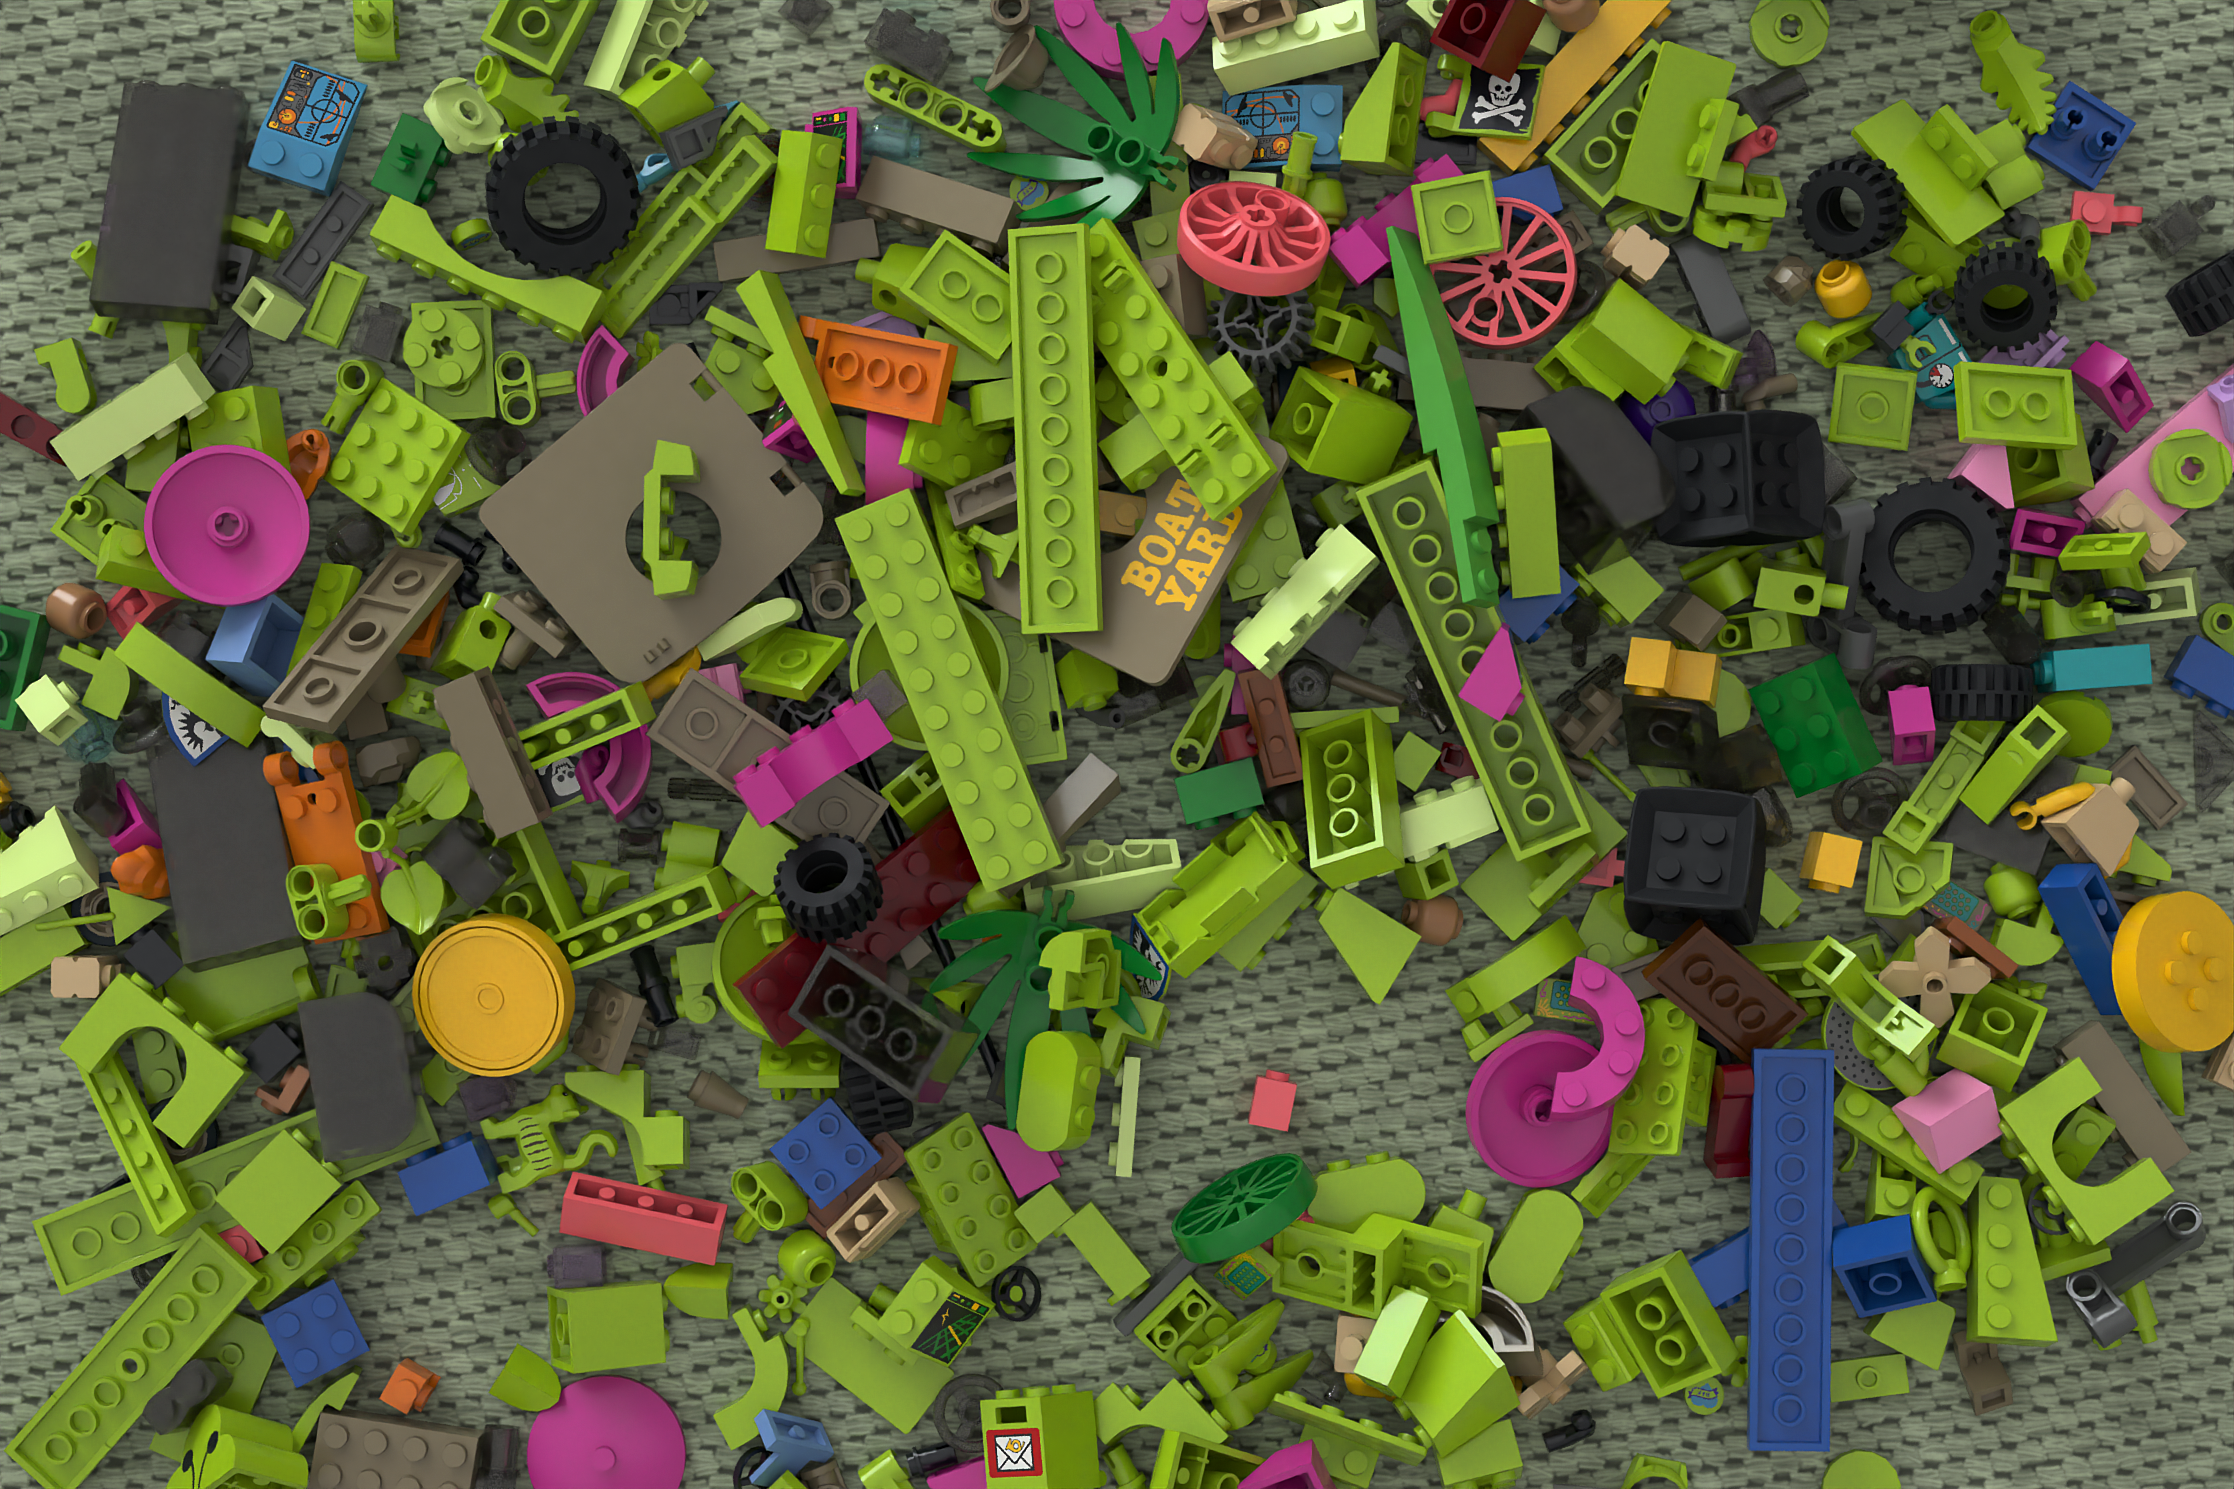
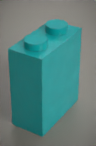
[2030,644,2153,693]

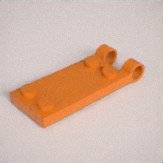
[798,315,958,426]
[263,740,390,945]

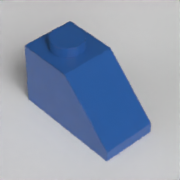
[1492,164,1563,228]

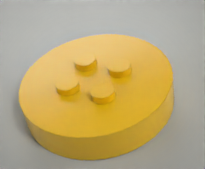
[2112,891,2234,1053]
[412,913,575,1077]

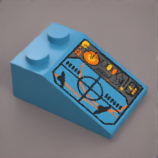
[248,61,368,197]
[1222,84,1343,172]

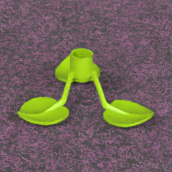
[314,752,471,935]

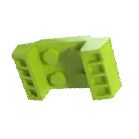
[643,440,700,600]

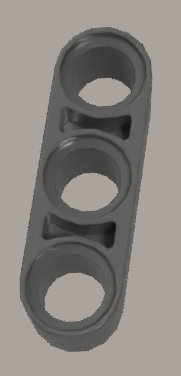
[1668,234,1751,344]

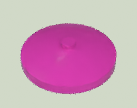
[144,445,311,607]
[1465,1030,1615,1187]
[527,1374,687,1489]

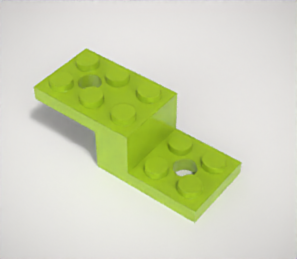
[1272,1213,1484,1320]

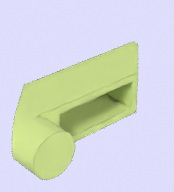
[697,597,803,662]

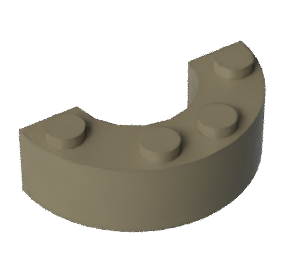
[1427,1285,1543,1376]

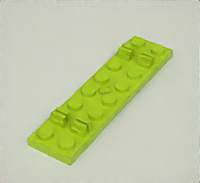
[1090,217,1278,522]
[3,1222,264,1489]

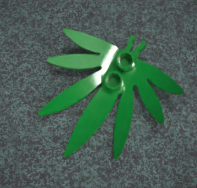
[967,22,1188,229]
[929,885,1162,1130]

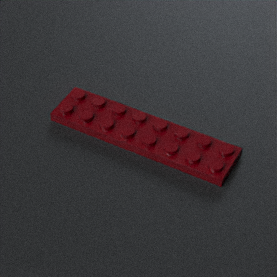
[732,805,981,1049]

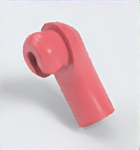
[1729,125,1778,173]

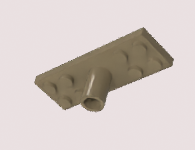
[262,545,464,734]
[645,668,890,844]

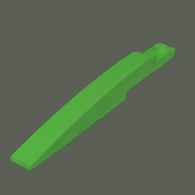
[1386,226,1500,609]

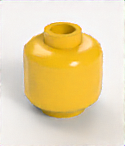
[1814,260,1872,318]

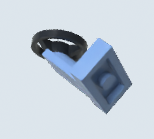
[733,1409,834,1489]

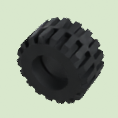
[1796,154,1908,261]
[1954,241,2058,353]
[2165,249,2234,337]
[1931,664,2033,723]
[773,833,884,944]
[841,1029,914,1137]

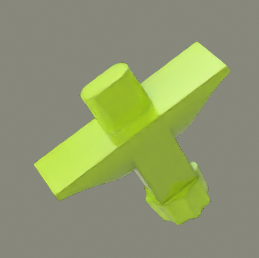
[966,524,1019,579]
[570,859,630,919]

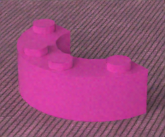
[1053,0,1210,81]
[1328,153,1464,289]
[577,325,635,417]
[865,411,924,513]
[526,672,653,824]
[733,698,893,828]
[1549,956,1645,1122]

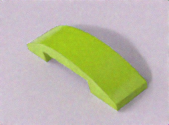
[113,621,266,748]
[1882,721,2006,856]
[292,1365,363,1454]

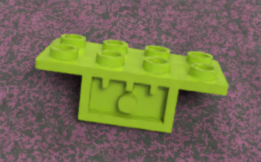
[1615,41,1740,218]
[1851,99,2005,249]
[1460,779,1627,942]
[1608,998,1717,1156]
[904,1112,1038,1287]
[783,1276,954,1434]
[1267,1391,1428,1489]

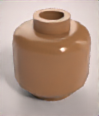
[1542,0,1600,32]
[45,583,107,639]
[1401,894,1463,946]

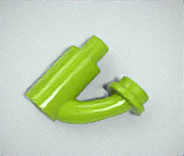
[1868,1040,1929,1097]
[2092,1280,2159,1351]

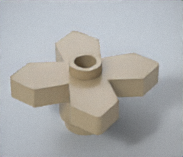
[1878,926,1991,1028]
[1517,1345,1590,1420]

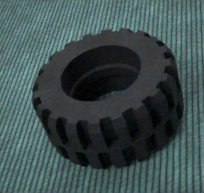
[485,116,641,276]
[1859,477,2011,635]

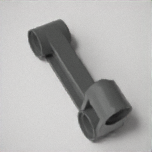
[1806,498,1877,669]
[2066,1202,2206,1348]

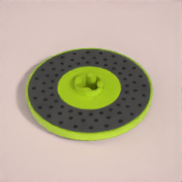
[1821,971,1937,1090]

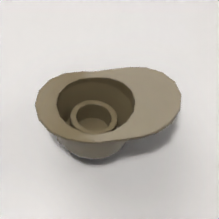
[984,24,1049,93]

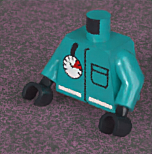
[1886,286,1972,410]

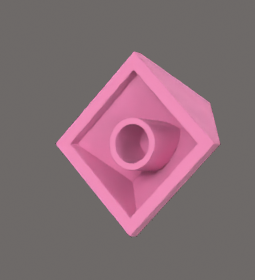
[1947,444,2014,513]
[1891,1068,2002,1174]

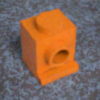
[379,1358,441,1415]

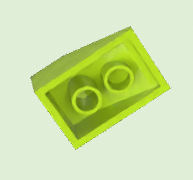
[1338,42,1428,177]

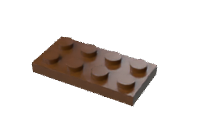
[1641,918,1808,1066]

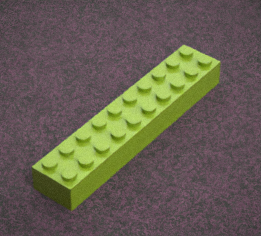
[1355,456,1593,862]
[835,488,1065,894]

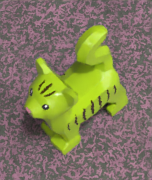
[480,1083,619,1194]

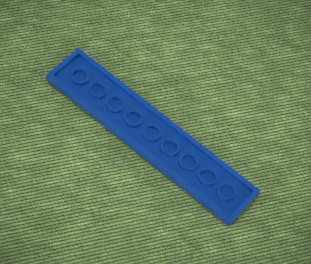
[1747,1048,1834,1452]

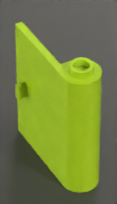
[164,890,324,1050]

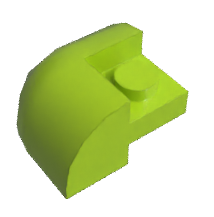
[1039,928,1121,1011]

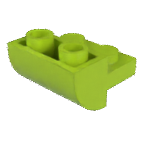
[1133,1273,1239,1379]

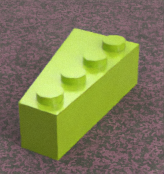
[1966,1176,2058,1347]

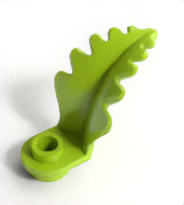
[1969,10,2057,135]
[474,55,579,133]

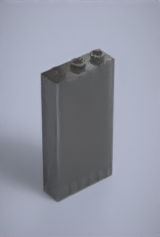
[89,80,250,325]
[144,729,311,973]

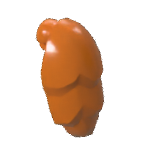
[286,429,332,500]
[110,845,185,900]

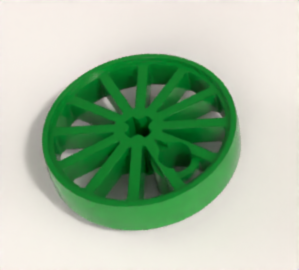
[1171,1153,1318,1264]

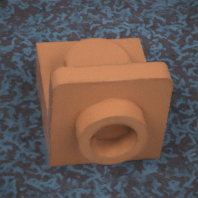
[254,1062,319,1115]

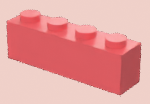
[559,1172,728,1266]

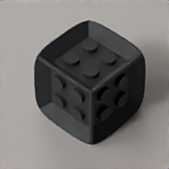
[1650,409,1826,548]
[1624,786,1767,946]

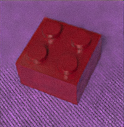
[1429,0,1547,83]

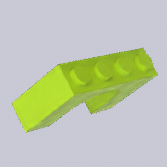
[58,971,253,1148]
[1997,1057,2174,1246]

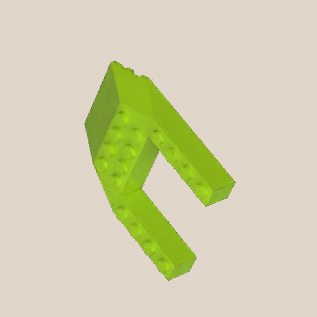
[385,681,737,972]

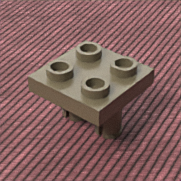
[493,590,582,670]
[571,978,658,1076]

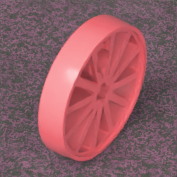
[1177,181,1331,296]
[1429,197,1577,350]

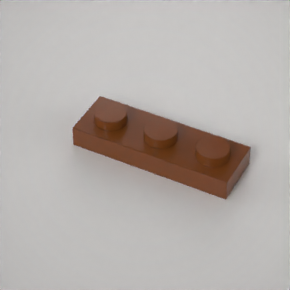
[1237,667,1303,788]
[805,1132,907,1239]

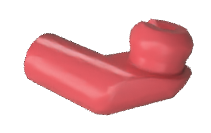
[1420,79,1463,121]

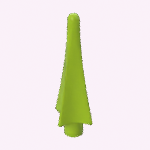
[621,1119,667,1191]

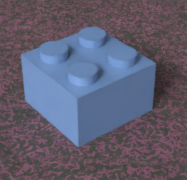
[205,594,304,697]

